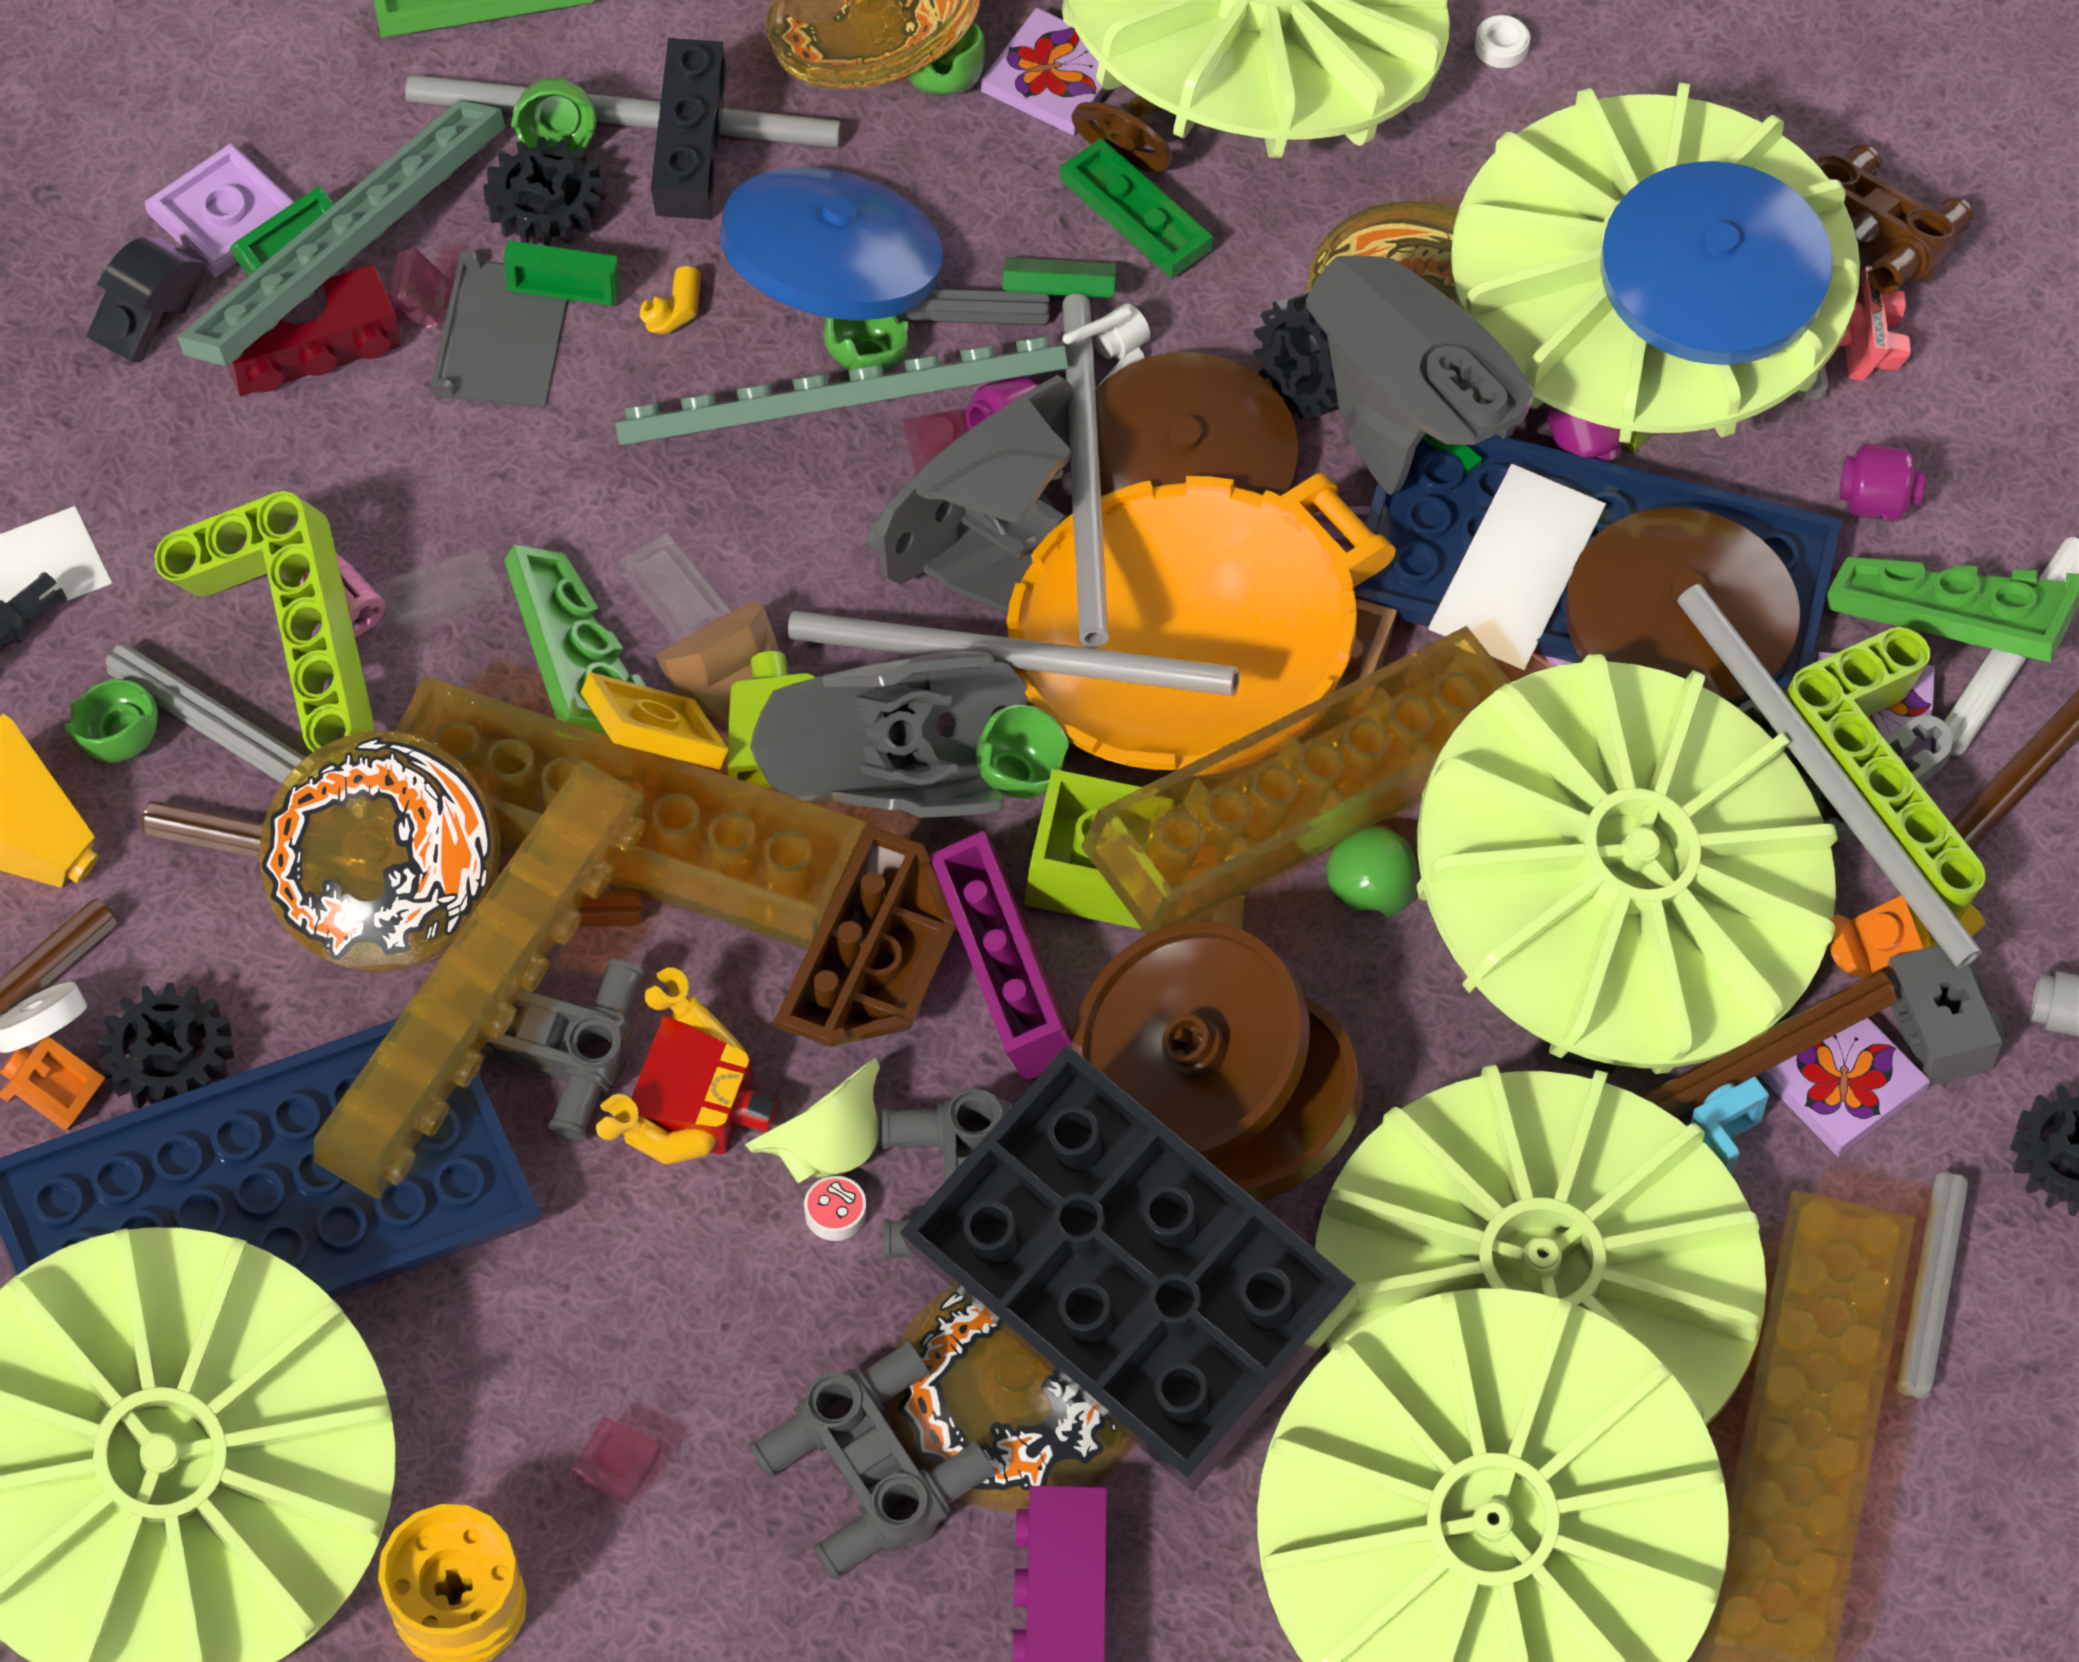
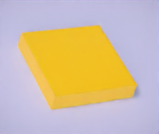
[581,672,728,770]

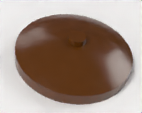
[1095,352,1299,496]
[1565,508,1800,707]
[1071,921,1310,1160]
[1208,997,1363,1202]

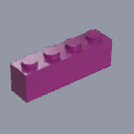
[929,830,1072,1082]
[1012,1486,1107,1662]

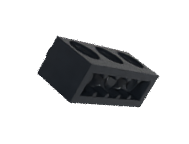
[651,38,727,220]

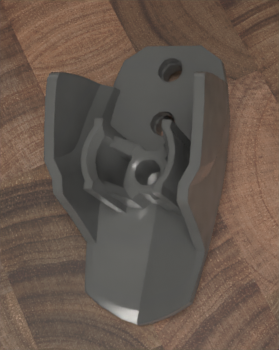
[1306,255,1533,495]
[867,375,1073,613]
[750,651,1027,818]

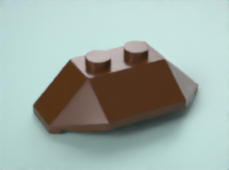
[774,825,957,1047]

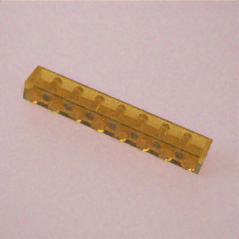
[313,759,646,1199]

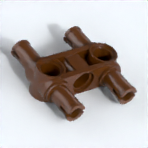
[1813,144,1974,294]

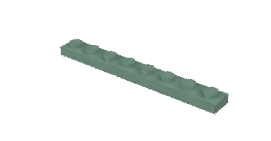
[177,100,506,366]
[615,335,1068,445]

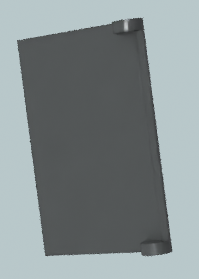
[430,251,567,408]

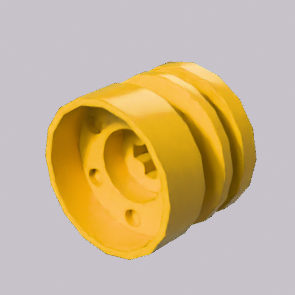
[378,1504,527,1662]

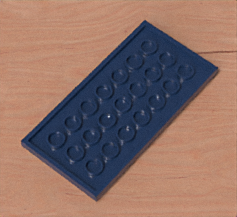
[1353,435,1843,692]
[0,1002,541,1299]

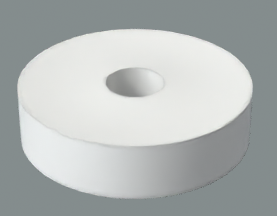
[0,982,87,1053]

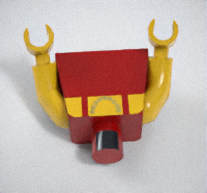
[596,968,779,1165]

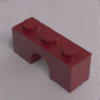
[227,264,401,397]

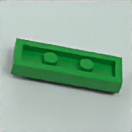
[1060,138,1213,279]

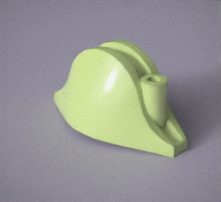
[745,1057,880,1183]

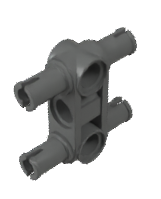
[451,926,645,1142]
[882,1088,1012,1259]
[748,1340,997,1580]

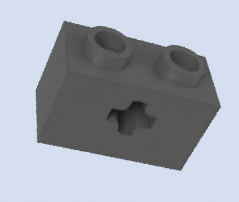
[1885,945,2005,1086]

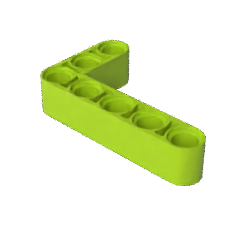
[154,491,377,765]
[1784,627,1986,920]

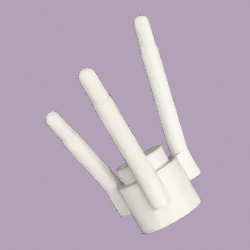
[1052,304,1150,390]

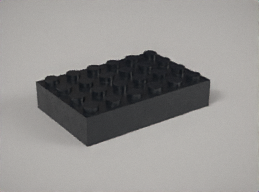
[900,1044,1360,1492]

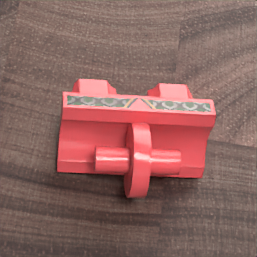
[1839,266,1911,380]

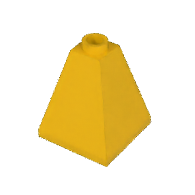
[0,714,99,888]

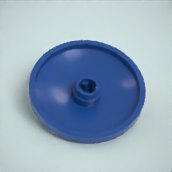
[1600,161,1832,365]
[720,167,943,320]

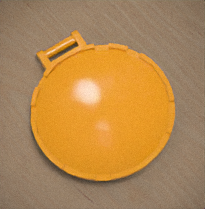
[1007,473,1396,770]

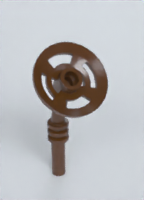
[1071,95,1172,172]

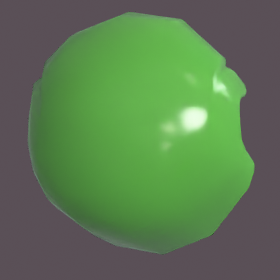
[904,21,986,96]
[511,78,597,153]
[824,315,909,372]
[64,678,158,764]
[976,704,1069,800]
[1325,826,1421,917]

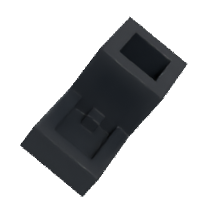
[86,237,207,362]

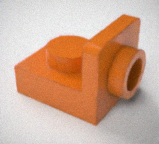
[1829,895,1931,979]
[0,1036,105,1131]

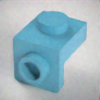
[1690,1077,1769,1176]

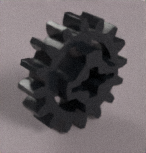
[483,137,605,246]
[1253,293,1339,419]
[98,982,234,1109]
[2010,1086,2079,1216]

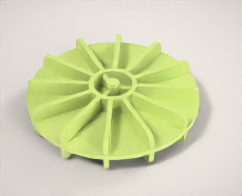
[1062,0,1450,158]
[1451,82,1860,443]
[1416,654,1838,1074]
[1315,1064,1766,1426]
[0,1227,395,1662]
[1257,1289,1729,1662]

